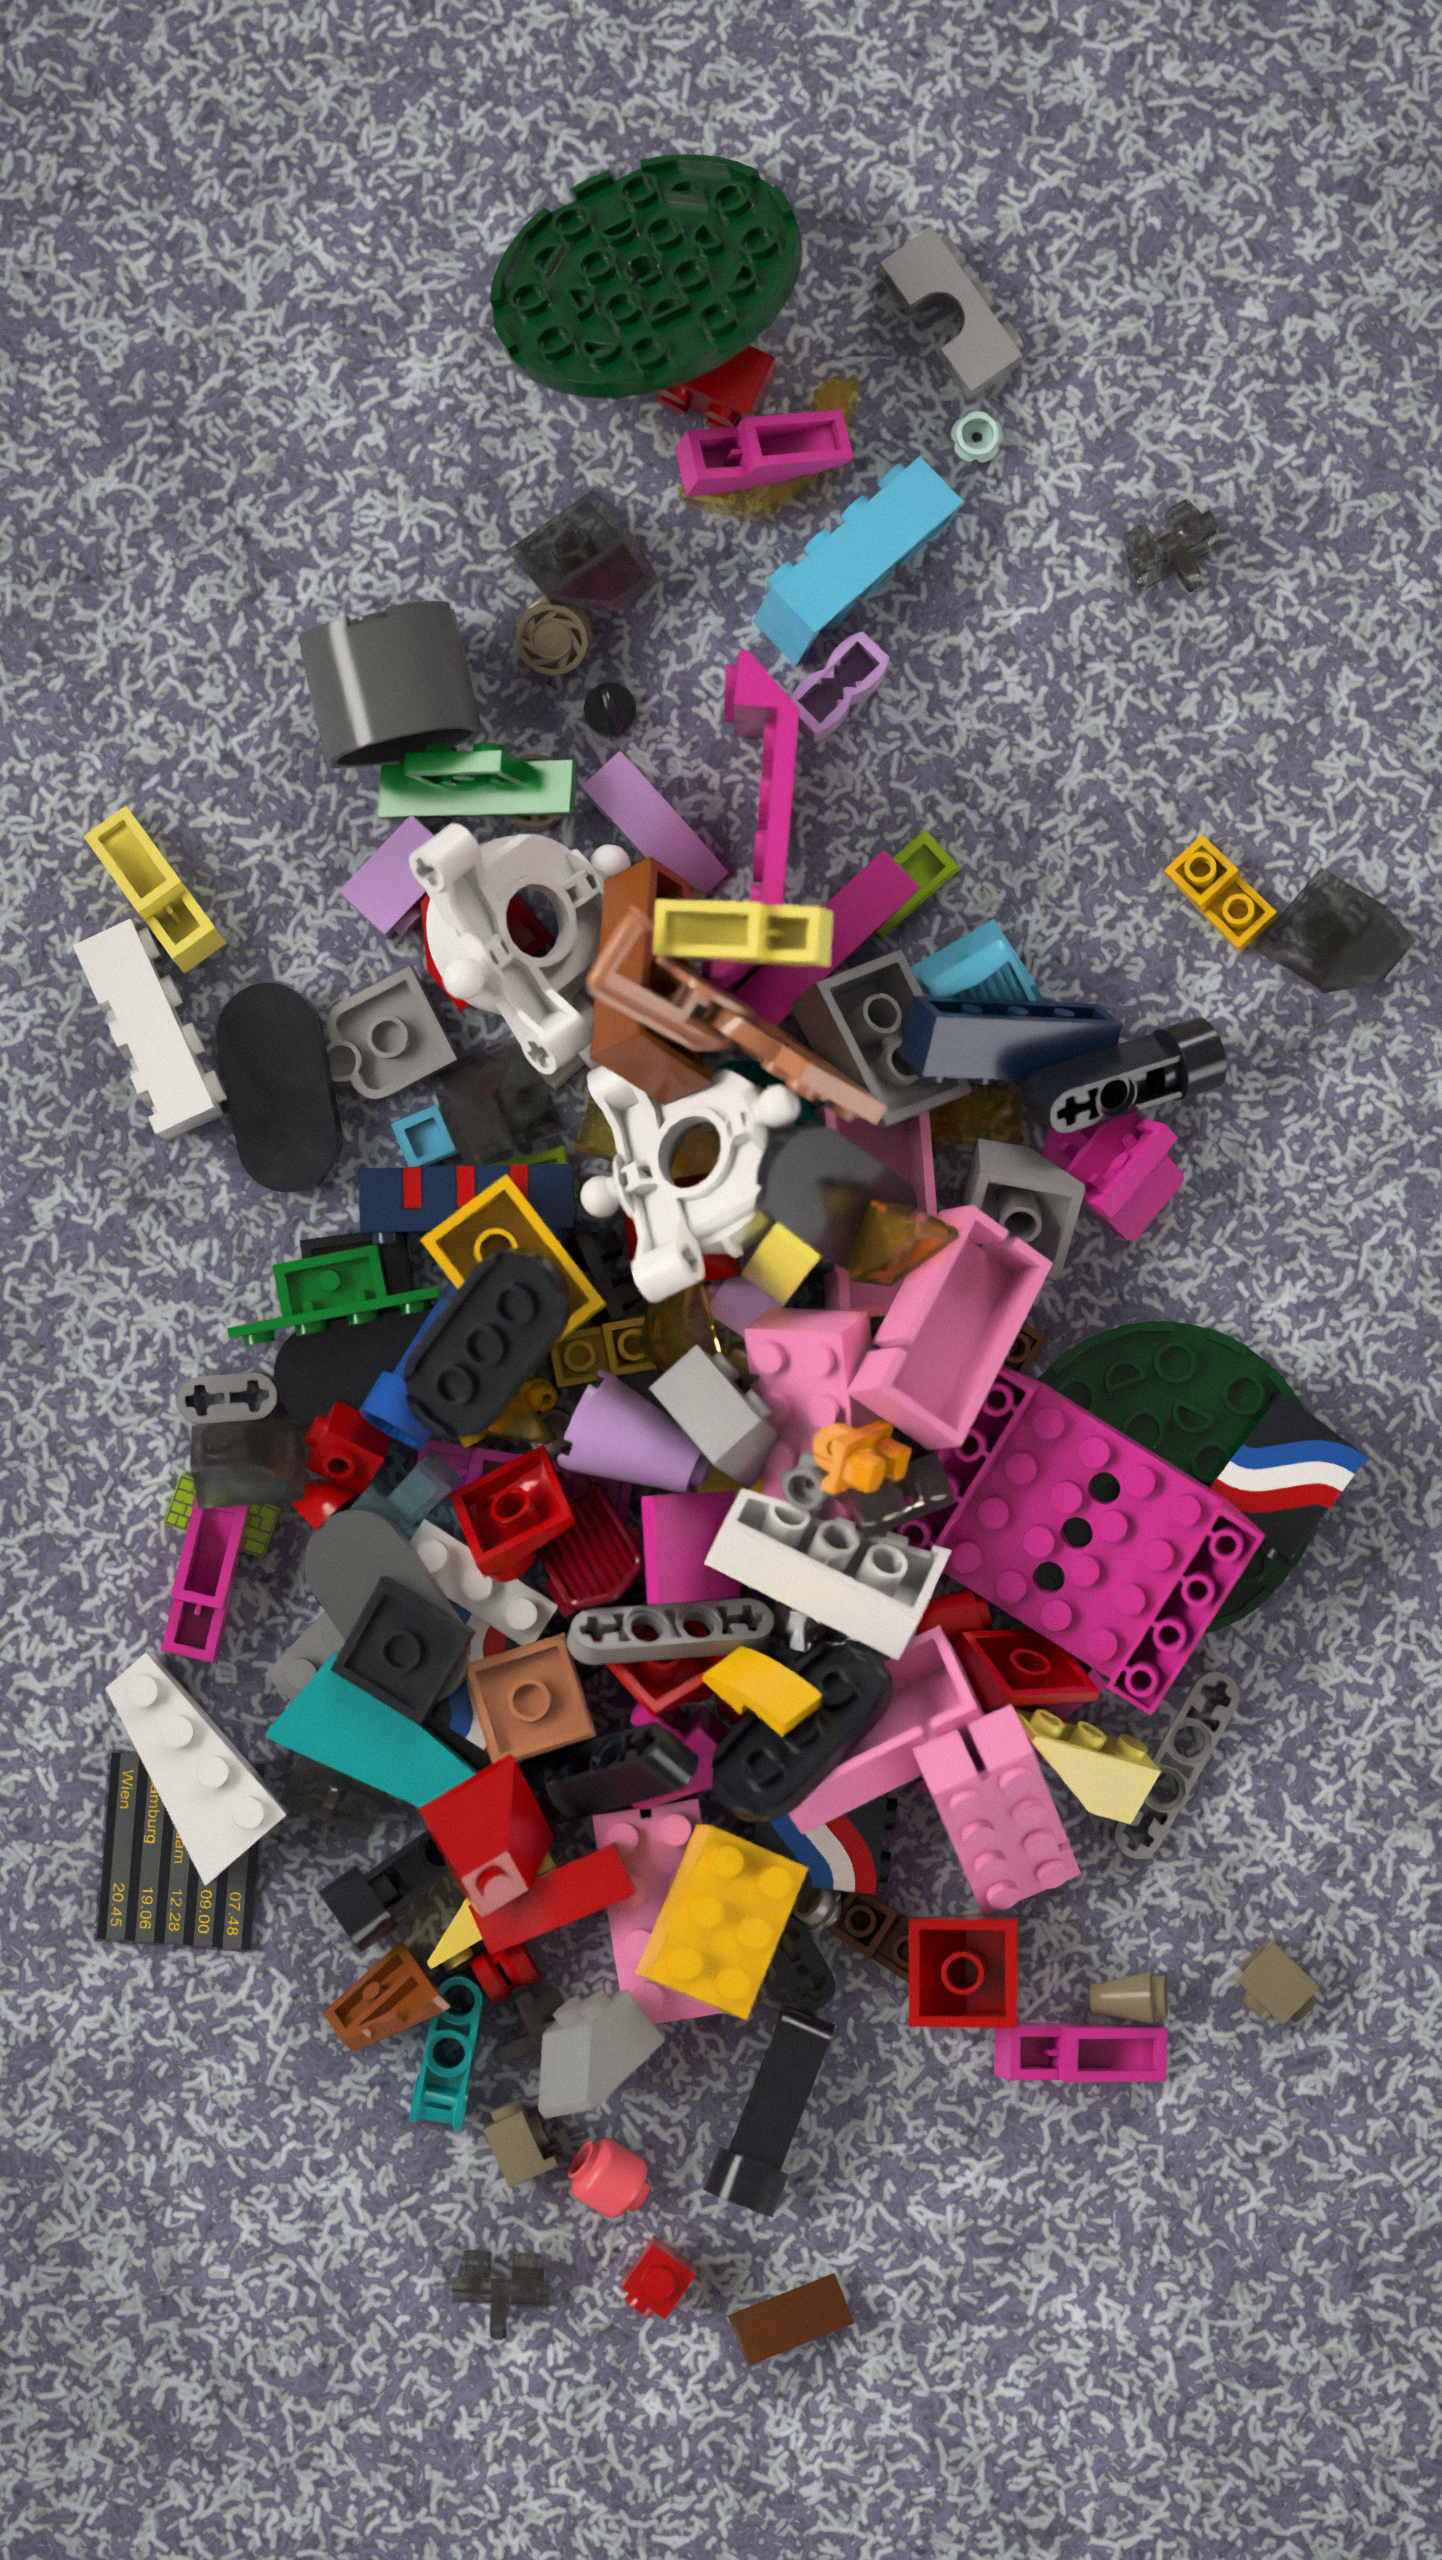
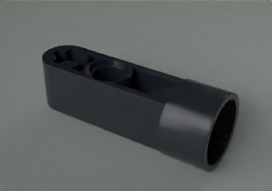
[1022,1017,1227,1133]
[519,1722,699,1827]
[319,1830,451,1952]
[703,2005,835,2217]

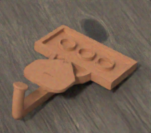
[587,905,888,1125]

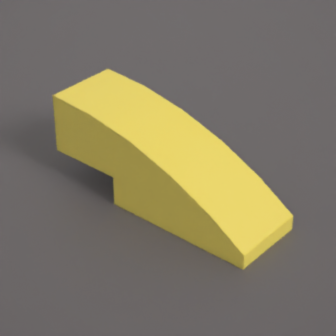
[83,806,227,974]
[653,900,833,967]
[741,1222,822,1307]

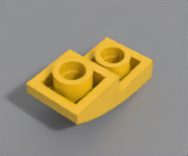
[1164,835,1278,953]
[549,1315,664,1389]
[702,1646,822,1737]

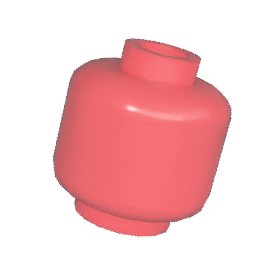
[568,2138,650,2219]

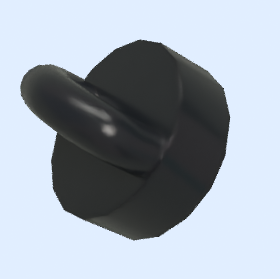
[584,682,636,737]

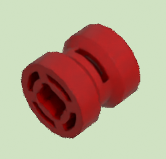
[469,1942,542,2005]

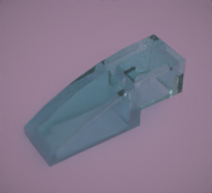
[302,1452,463,1563]

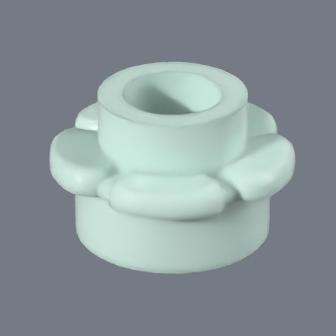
[951,411,1003,463]

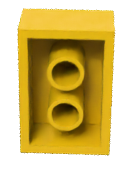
[420,1174,607,1346]
[635,1824,808,2020]

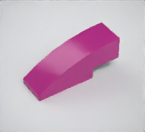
[675,409,854,497]
[161,1494,249,1664]
[994,2022,1168,2082]

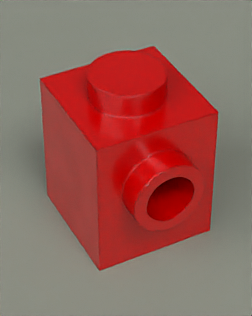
[304,1400,391,1496]
[621,2235,697,2319]

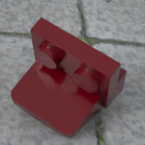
[535,1483,646,1622]

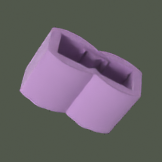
[790,632,890,742]

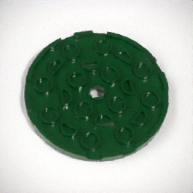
[490,154,803,400]
[1036,1321,1314,1634]

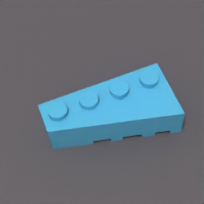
[753,456,964,667]

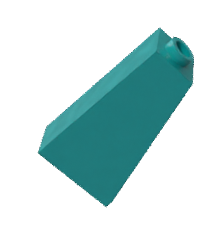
[265,1652,479,1807]

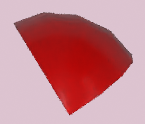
[284,1478,361,1530]

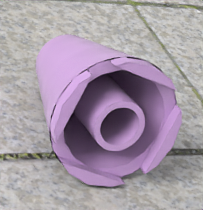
[557,1369,712,1494]

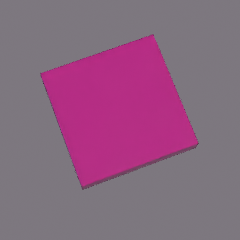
[641,1491,741,1604]

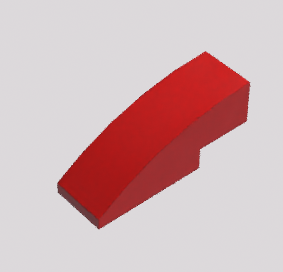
[468,1842,637,1955]

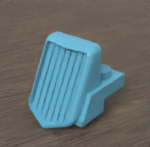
[911,919,1044,1002]

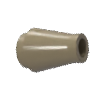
[1090,1971,1168,2024]

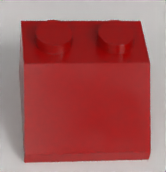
[909,1914,1020,2028]

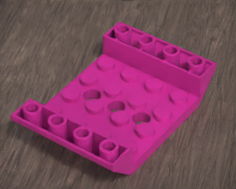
[701,650,799,992]
[882,1366,1265,1716]

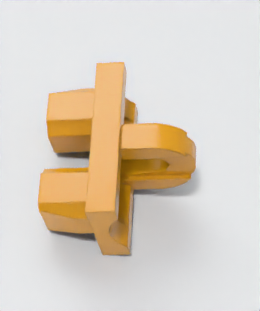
[813,1419,911,1495]

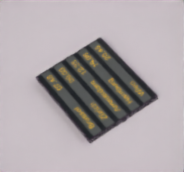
[94,1749,269,1953]

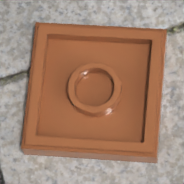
[466,1633,597,1764]

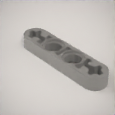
[567,1598,774,1665]
[1113,1671,1240,1859]

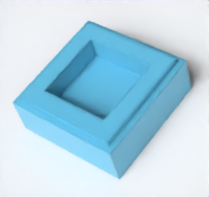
[391,1104,460,1167]

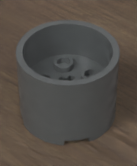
[299,601,483,768]

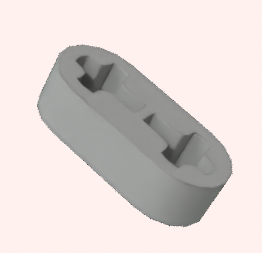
[177,1372,279,1424]

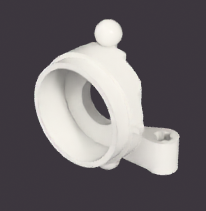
[409,823,631,1075]
[581,1065,800,1303]

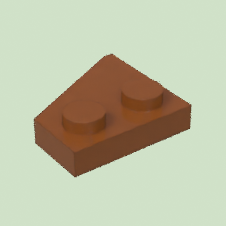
[323,1941,450,2052]

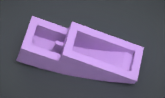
[581,751,729,901]

